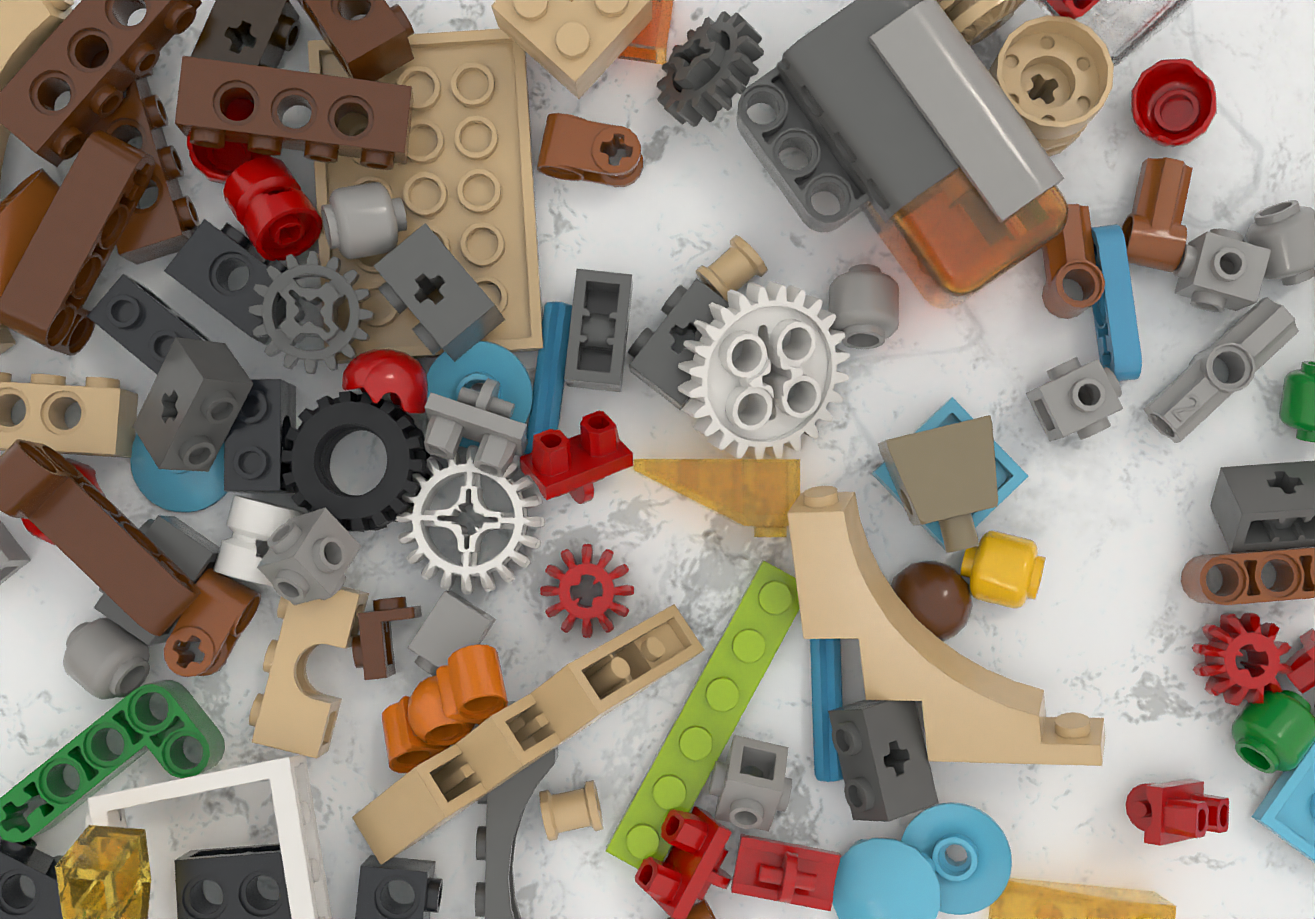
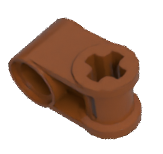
[537,113,643,187]
[164,568,261,677]

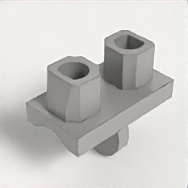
[424,378,528,477]

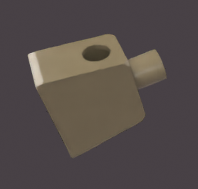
[878,415,998,553]

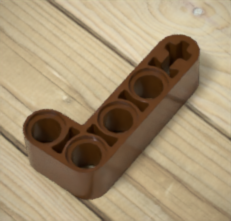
[0,130,155,356]
[0,439,201,637]

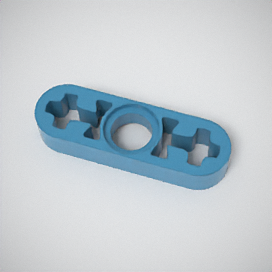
[1091,224,1142,382]

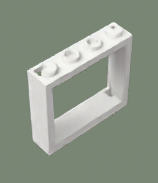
[85,755,332,919]

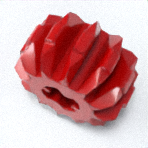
[540,544,634,638]
[1191,613,1293,706]

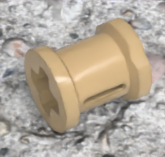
[696,235,768,302]
[539,780,604,841]

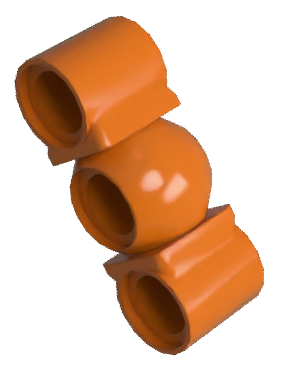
[382,644,508,773]

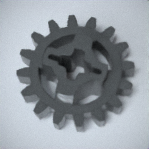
[656,11,764,127]
[249,251,374,374]

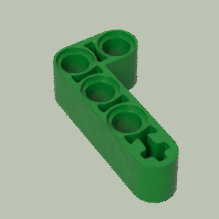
[0,680,225,843]

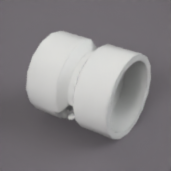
[214,495,305,586]

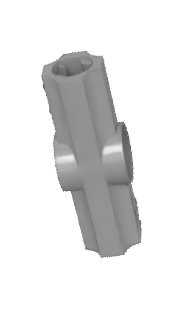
[1144,297,1299,443]

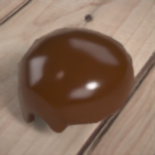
[891,561,973,641]

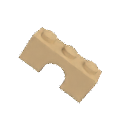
[249,586,369,759]

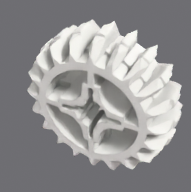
[396,445,545,594]

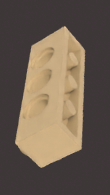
[0,372,138,458]

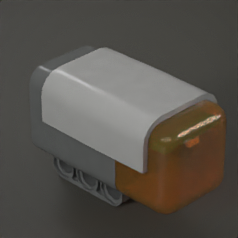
[736,0,1069,309]

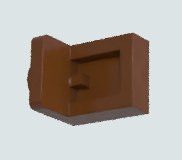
[352,596,422,680]

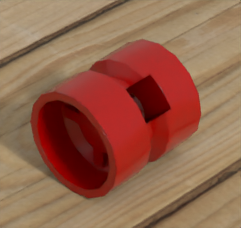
[223,156,323,261]

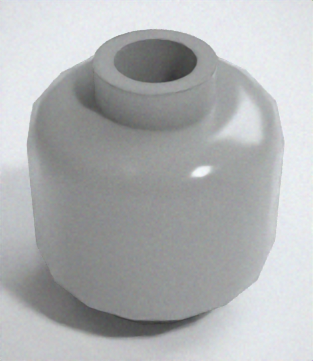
[321,182,407,259]
[1246,200,1315,286]
[828,264,899,349]
[63,617,150,700]

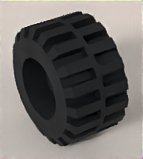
[281,391,430,532]

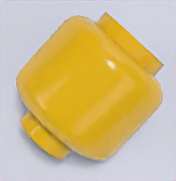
[960,531,1046,609]

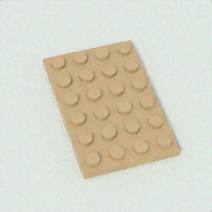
[308,29,543,364]

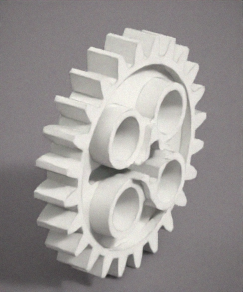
[678,281,850,462]

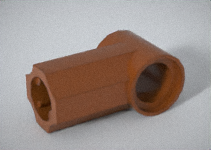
[1121,157,1193,272]
[1040,204,1105,319]

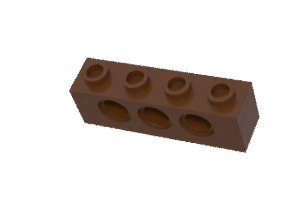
[0,0,202,167]
[297,0,414,81]
[69,50,200,265]
[175,56,414,170]

